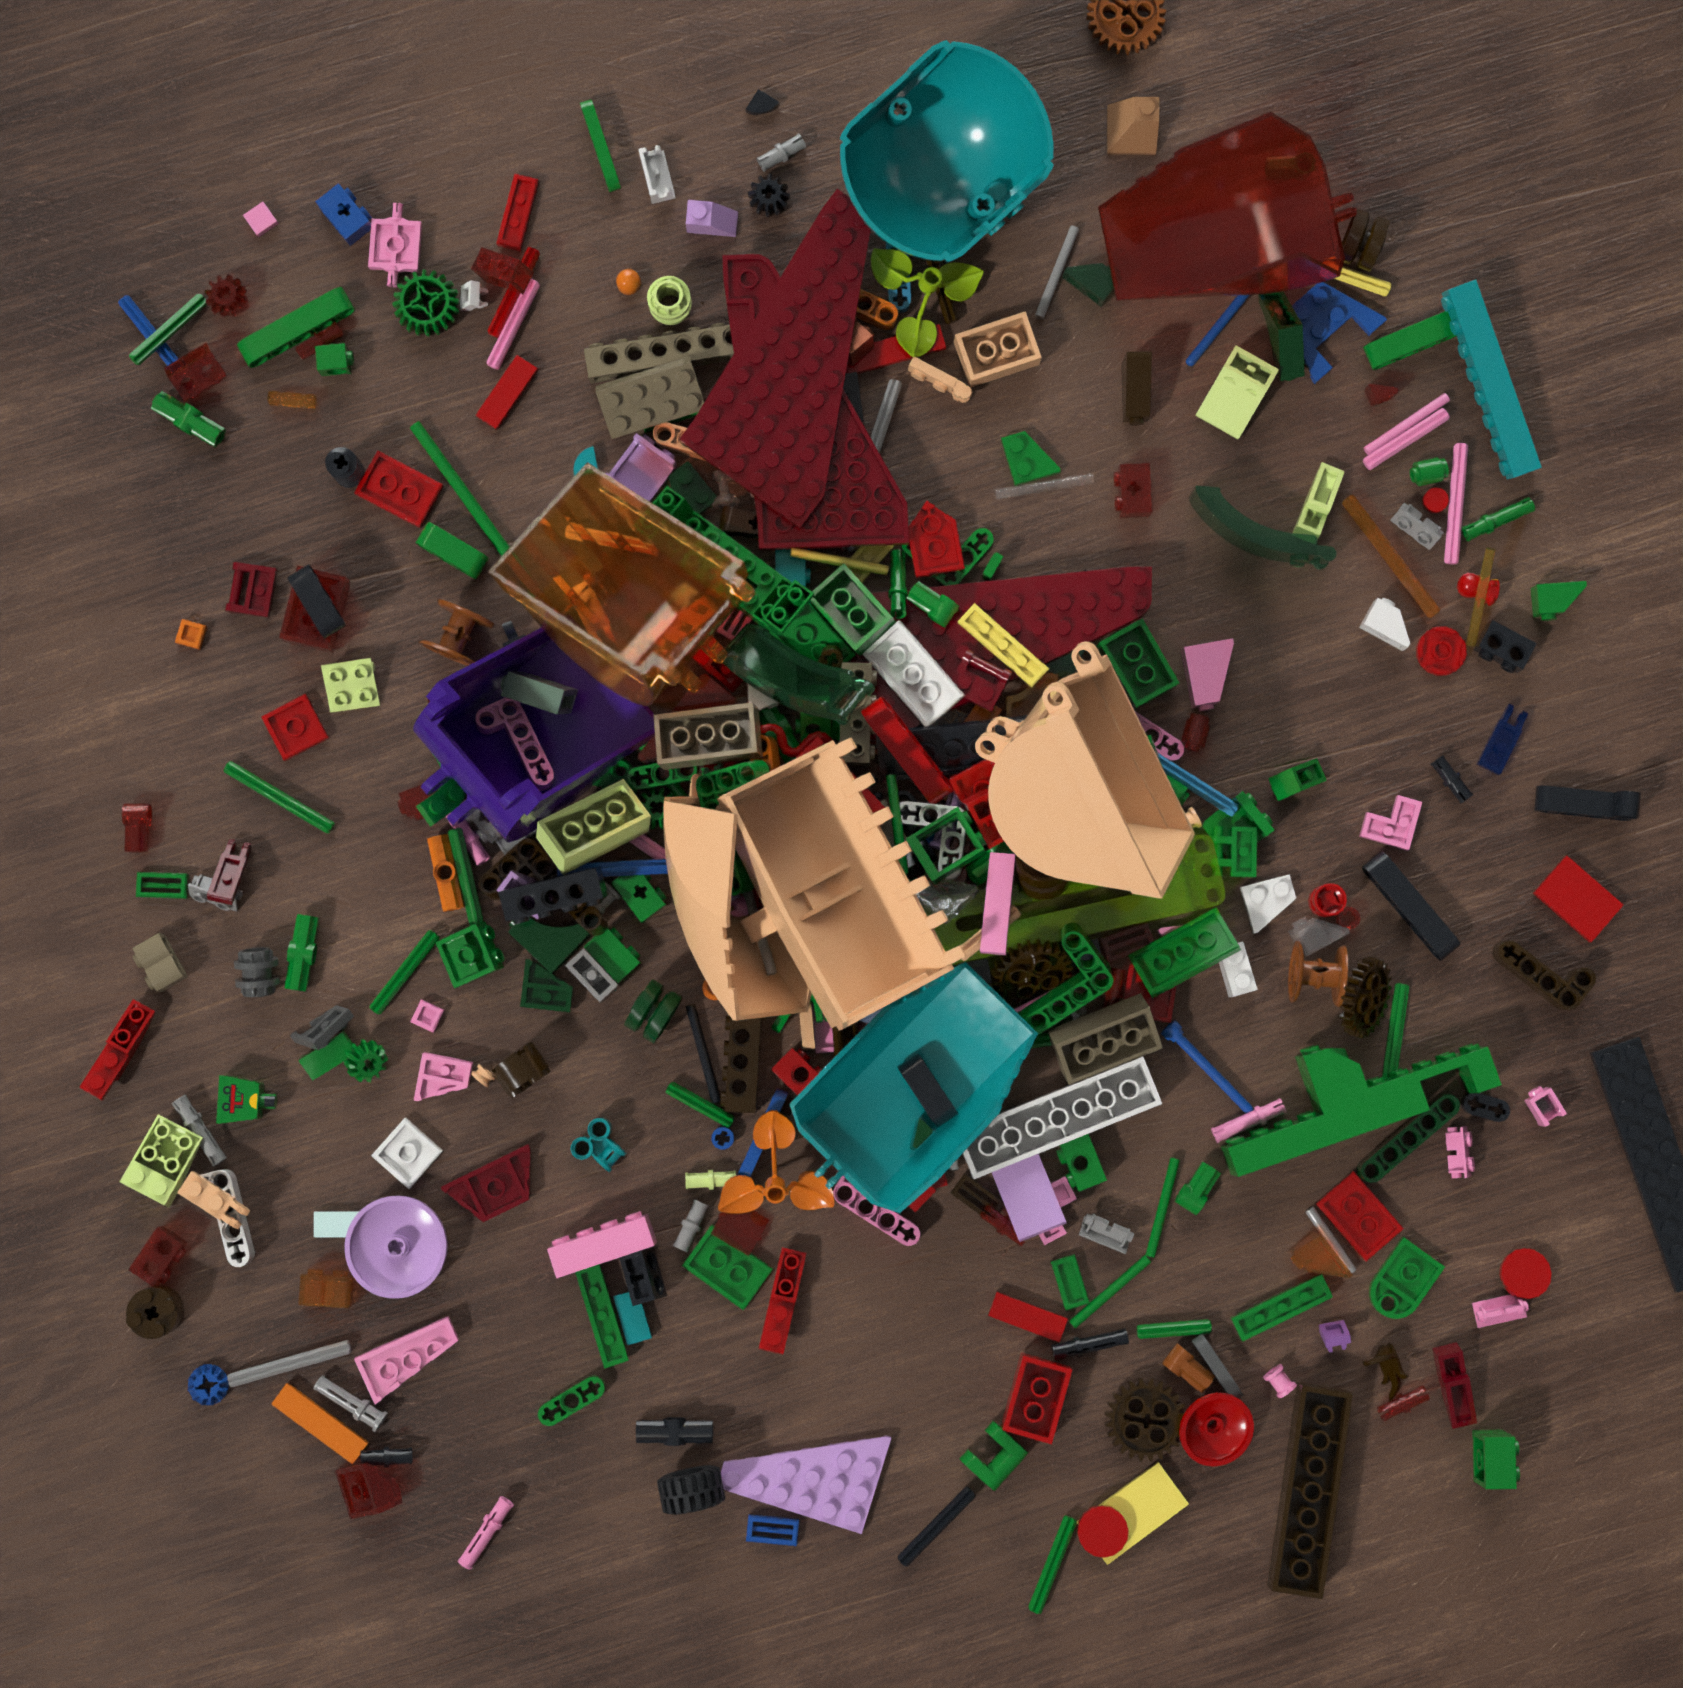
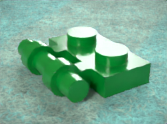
[1210,826,1257,878]

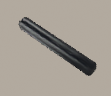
[898,1486,976,1567]

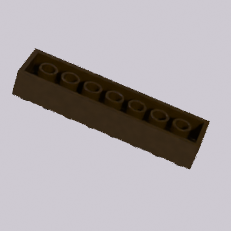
[1267,1382,1353,1599]

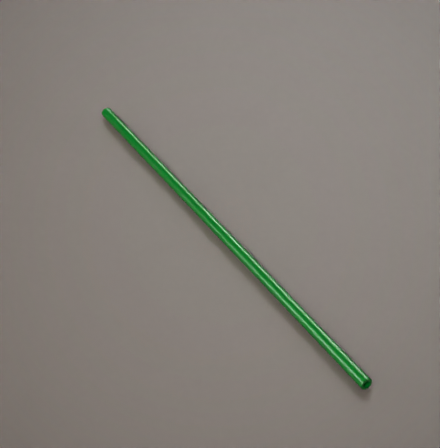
[410,421,688,797]

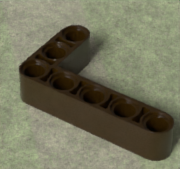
[479,838,608,936]

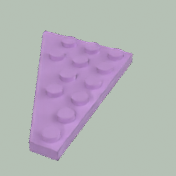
[721,1435,891,1534]

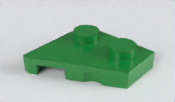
[1001,431,1061,486]

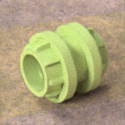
[647,276,692,325]

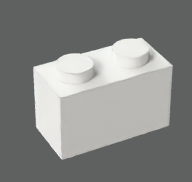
[1219,942,1258,997]

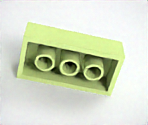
[536,779,651,875]

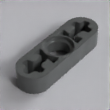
[1191,1334,1243,1398]

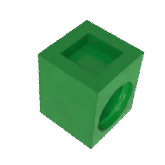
[315,343,354,376]

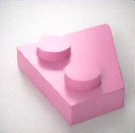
[414,1052,473,1101]

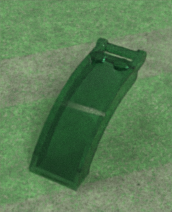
[1189,485,1337,570]
[717,624,875,725]

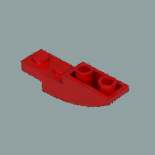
[79,999,155,1101]
[759,1247,806,1355]

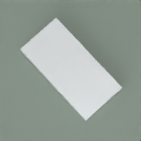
[863,620,965,727]

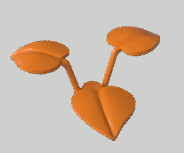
[718,1110,834,1213]

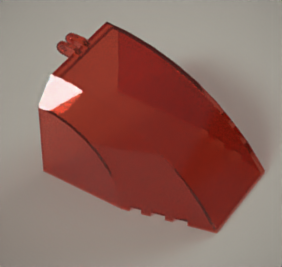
[1098,112,1357,301]

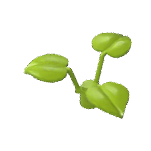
[871,248,984,357]

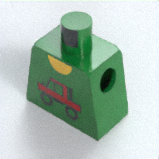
[216,1075,278,1124]

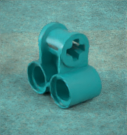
[570,1117,627,1172]

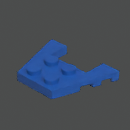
[1292,281,1387,384]

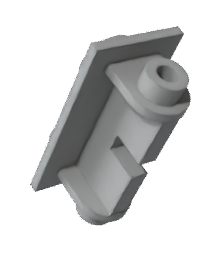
[1390,503,1444,550]
[188,875,243,911]
[1079,1213,1134,1254]

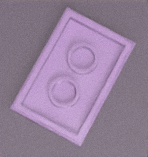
[992,1154,1066,1242]

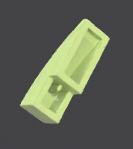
[1292,462,1345,545]

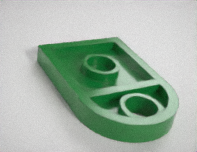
[1369,1237,1445,1319]

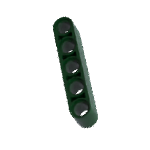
[1356,1094,1460,1182]

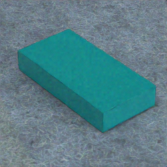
[613,1291,652,1345]

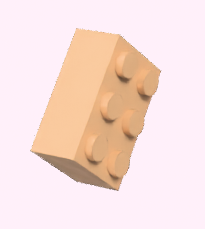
[954,311,1042,387]

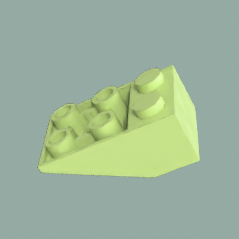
[1195,345,1279,439]
[120,1114,203,1208]

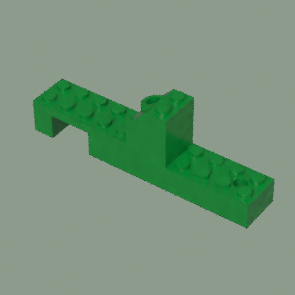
[1221,1043,1502,1177]

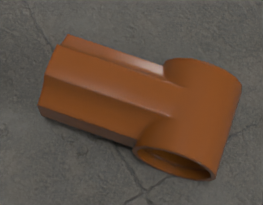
[1162,1343,1215,1393]

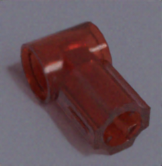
[122,803,152,853]

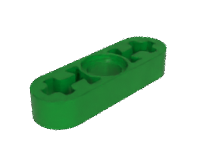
[538,1375,606,1426]

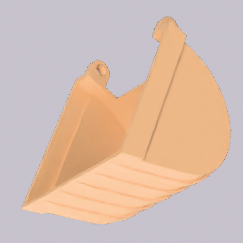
[975,641,1195,899]

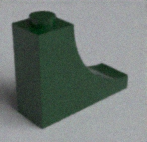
[1258,289,1305,381]
[508,916,598,974]

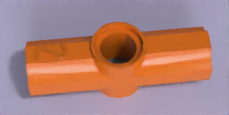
[427,834,465,912]

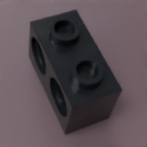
[1473,620,1537,673]
[619,1247,667,1306]

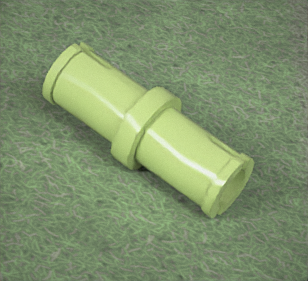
[685,1170,736,1190]

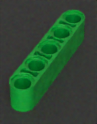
[237,287,355,368]
[1363,311,1457,370]

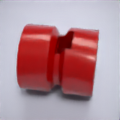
[1308,883,1347,918]

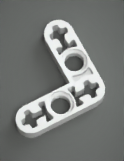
[900,801,966,880]

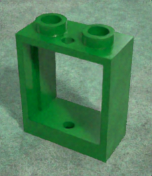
[906,807,987,885]

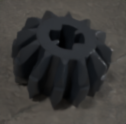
[748,173,790,217]

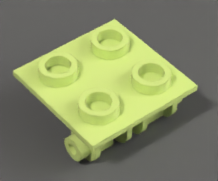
[321,658,380,712]

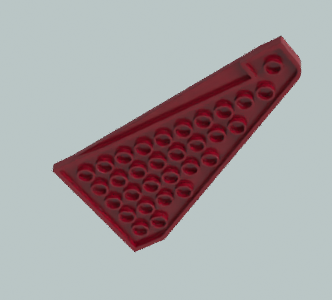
[722,254,909,550]

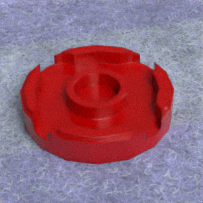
[1416,626,1467,676]
[1499,1248,1552,1300]
[1077,1505,1129,1558]

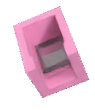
[1524,1086,1567,1127]

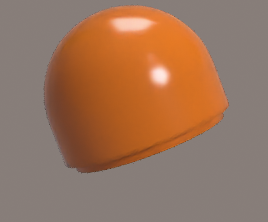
[616,269,641,295]

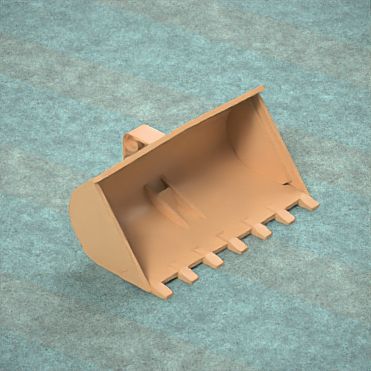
[716,737,967,1031]

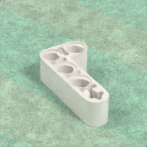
[201,1169,255,1267]

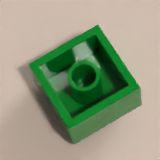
[1472,1430,1520,1489]

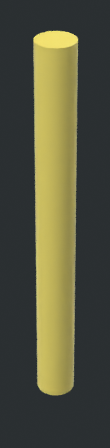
[790,548,889,575]

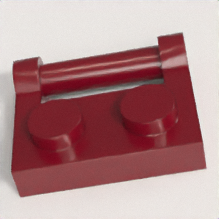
[225,562,278,618]
[952,649,1013,712]

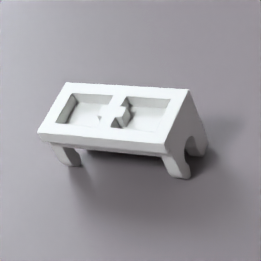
[639,145,676,204]

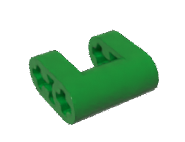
[959,1420,1029,1491]

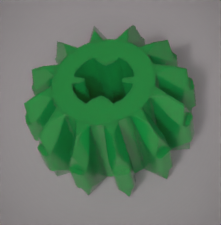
[640,788,674,830]
[344,1039,388,1083]

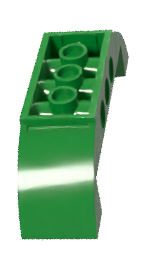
[635,486,814,636]

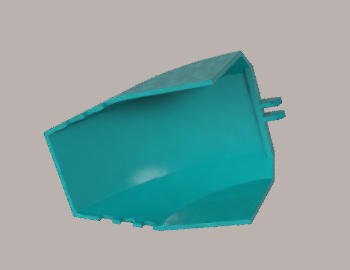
[790,962,1038,1213]

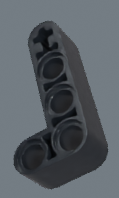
[1534,785,1641,821]

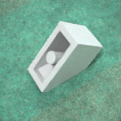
[1359,598,1410,651]

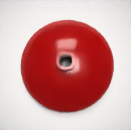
[1179,1393,1254,1466]

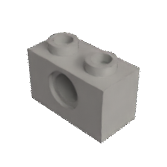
[565,948,620,1003]

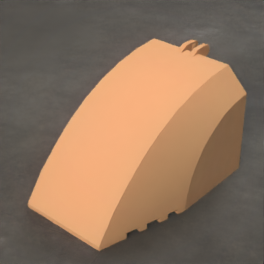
[663,774,812,1021]

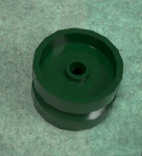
[624,979,683,1044]

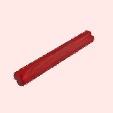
[488,247,540,338]

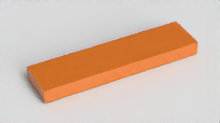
[271,1383,369,1464]

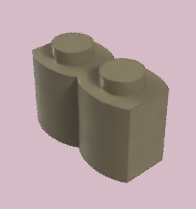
[133,933,188,992]

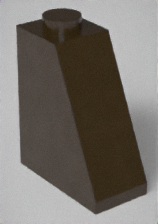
[1121,351,1152,426]

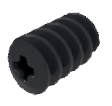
[325,447,365,488]

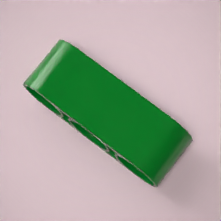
[415,522,489,579]

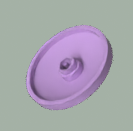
[345,1195,448,1298]

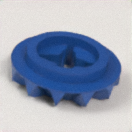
[187,1364,229,1405]

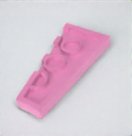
[354,1316,459,1405]

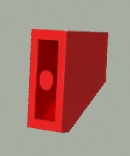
[689,637,746,692]

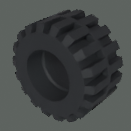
[657,1465,726,1515]

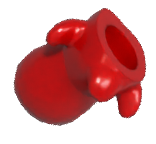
[1457,573,1500,607]

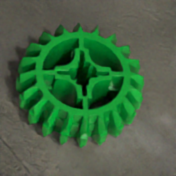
[392,269,460,337]

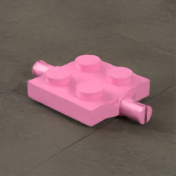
[368,203,422,288]

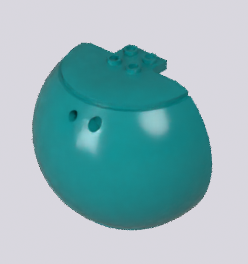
[840,40,1054,262]

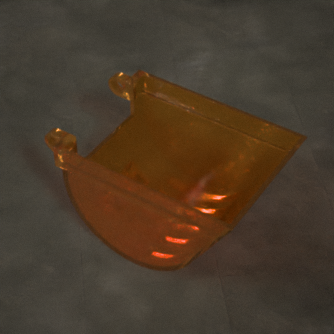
[488,462,756,706]

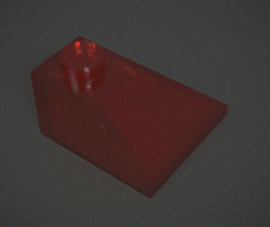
[335,1462,403,1519]

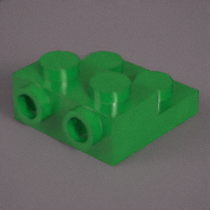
[435,922,505,989]

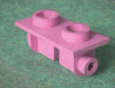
[1445,1126,1475,1178]
[1472,1294,1529,1328]

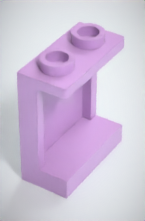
[601,433,677,514]

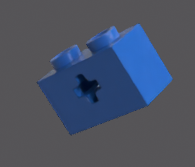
[315,183,372,246]

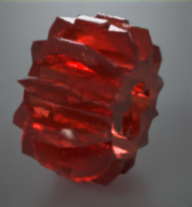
[205,274,248,317]

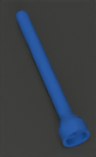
[1186,267,1269,366]
[1161,1020,1253,1114]

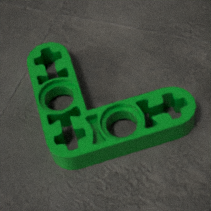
[901,528,994,586]

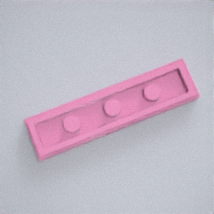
[980,852,1016,955]

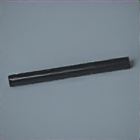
[686,1004,721,1104]

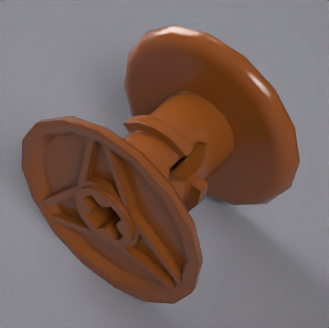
[418,599,495,666]
[1288,941,1348,1007]

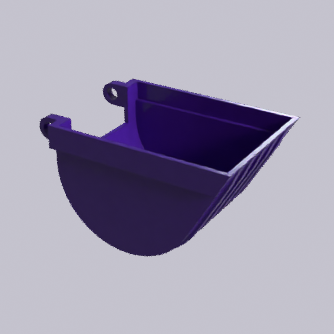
[413,614,655,842]

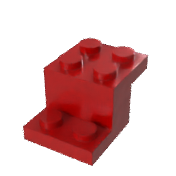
[948,759,1004,849]

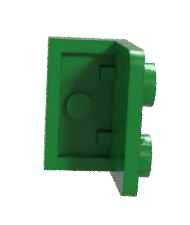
[1202,791,1274,859]

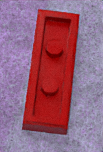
[496,173,539,251]
[476,355,538,430]
[988,1291,1068,1342]

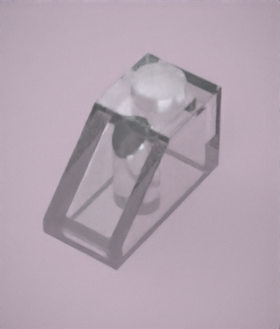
[1288,917,1350,957]

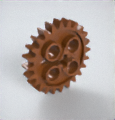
[1086,0,1166,55]

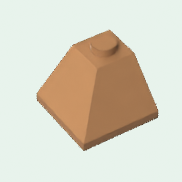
[1107,97,1159,155]

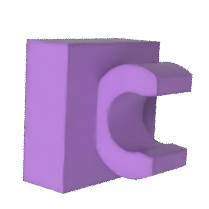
[1319,1320,1351,1352]

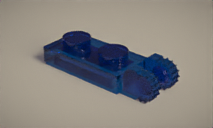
[1476,704,1528,775]

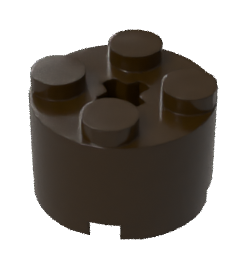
[491,1042,551,1099]
[126,1285,184,1339]

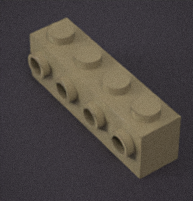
[840,663,877,767]

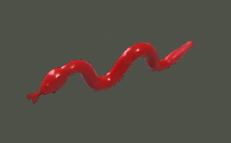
[760,723,832,757]

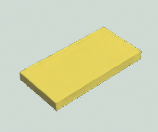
[1077,1461,1189,1565]

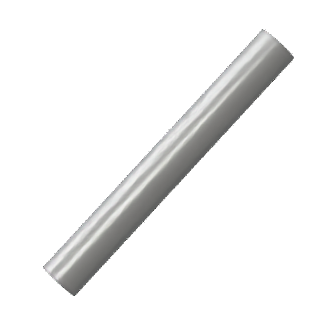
[1305,1206,1357,1275]

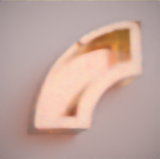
[1004,673,1058,717]

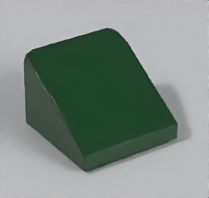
[910,1117,933,1150]

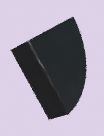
[745,89,779,115]

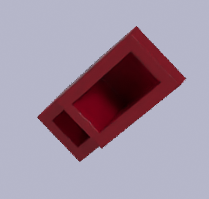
[1432,1342,1477,1429]

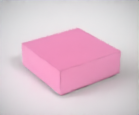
[243,202,279,237]
[411,999,445,1033]

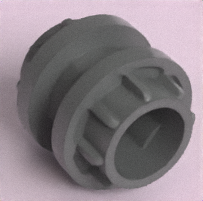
[234,947,280,997]

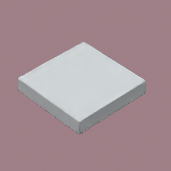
[371,1118,443,1189]

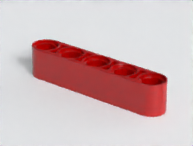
[861,696,954,804]

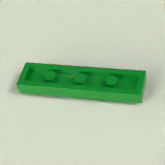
[575,1264,629,1369]
[1230,1274,1333,1342]

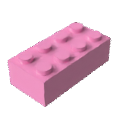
[547,1211,657,1278]

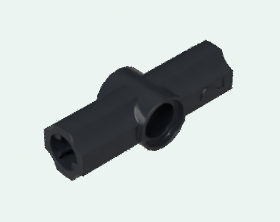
[636,1417,713,1446]

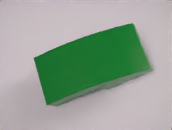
[298,1030,353,1081]

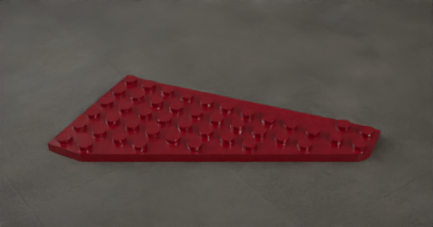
[679,188,871,529]
[851,567,1152,741]

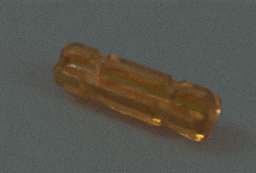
[267,391,317,409]

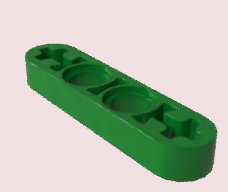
[580,99,621,193]
[627,763,724,790]

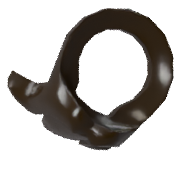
[1363,1343,1409,1401]

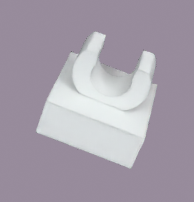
[460,280,488,311]

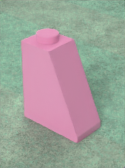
[1181,638,1234,711]

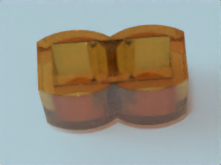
[298,1268,354,1308]

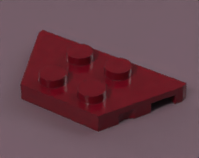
[440,1144,531,1222]

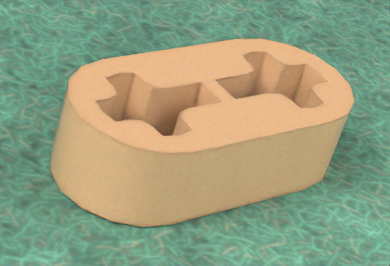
[799,1002,815,1050]

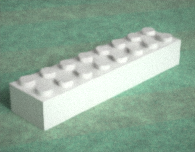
[963,1056,1162,1179]

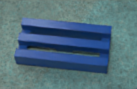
[746,1514,799,1546]

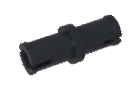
[1430,755,1474,804]
[360,1447,413,1468]

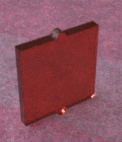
[711,1210,769,1256]

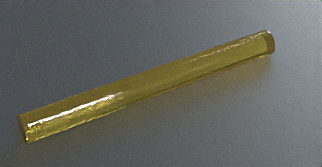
[1466,548,1496,647]

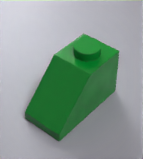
[1531,581,1587,621]
[1268,758,1327,801]

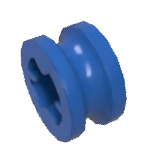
[711,1127,734,1150]

